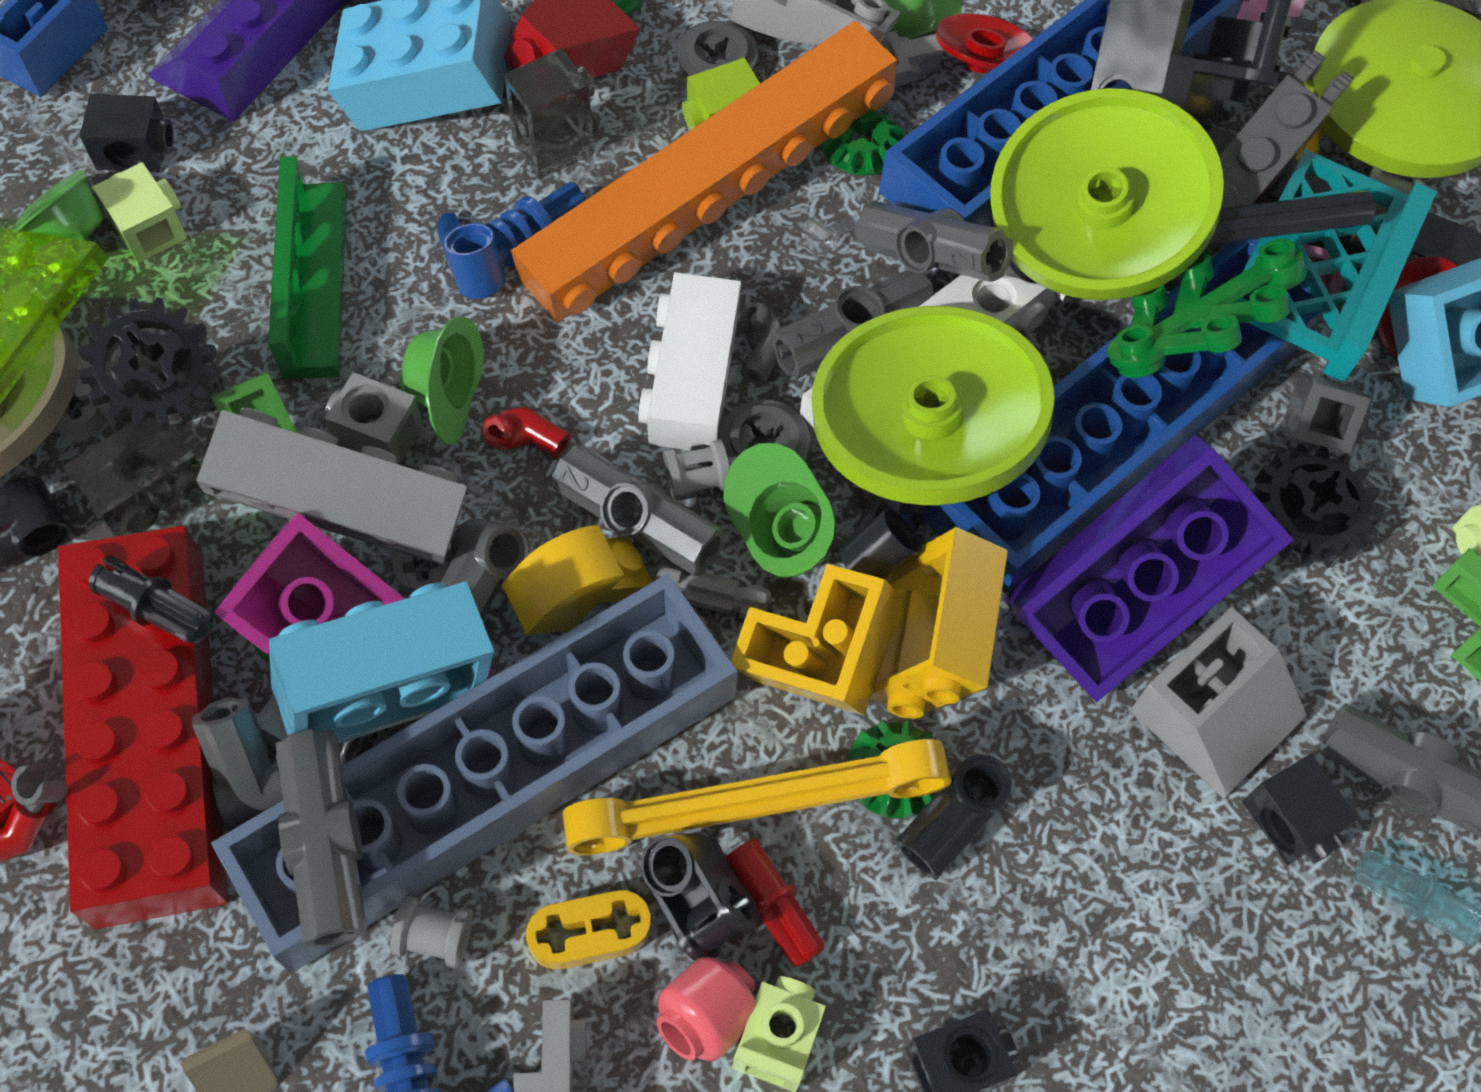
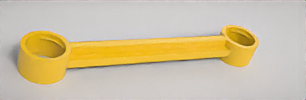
[562,739,952,856]

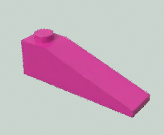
[213,513,495,680]

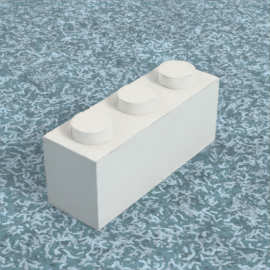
[638,272,741,451]

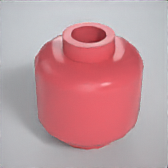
[656,957,756,1061]

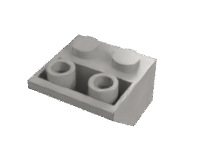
[1130,606,1307,799]

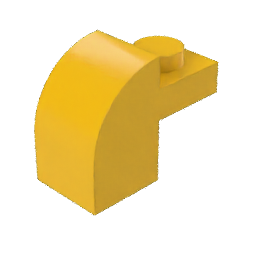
[502,525,653,635]

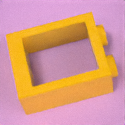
[870,527,1008,719]

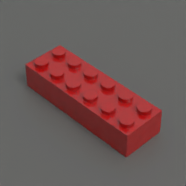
[58,525,229,930]

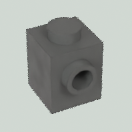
[1281,372,1371,454]

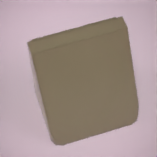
[181,1029,278,1092]

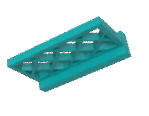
[1233,149,1437,383]

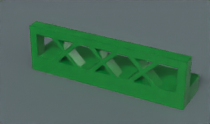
[268,156,347,379]

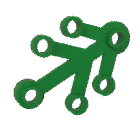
[1107,239,1307,378]

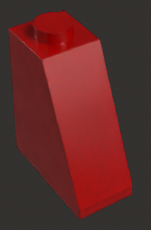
[504,0,640,93]

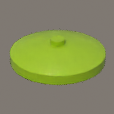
[1306,0,1481,178]
[990,88,1224,300]
[811,306,1054,505]

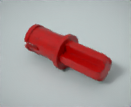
[726,838,824,967]

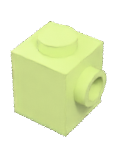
[92,162,187,263]

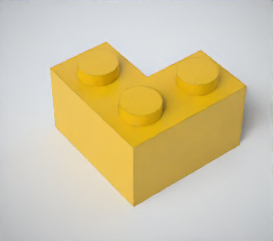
[731,564,904,716]

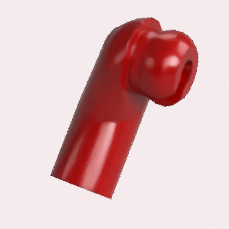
[481,407,571,458]

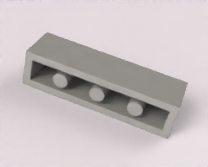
[196,408,467,565]

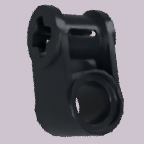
[641,832,761,961]

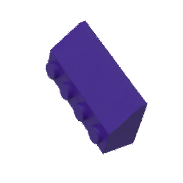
[149,0,347,122]
[1007,434,1294,702]

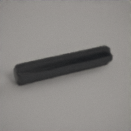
[1208,190,1376,244]

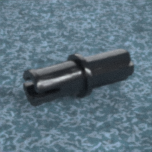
[89,556,214,643]

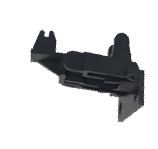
[1091,0,1319,122]

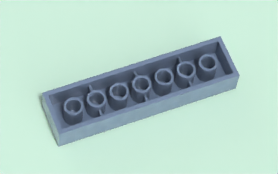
[211,573,738,974]

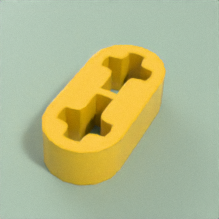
[526,890,651,970]

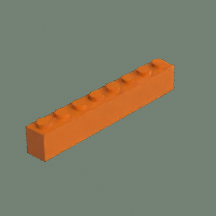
[511,20,897,323]

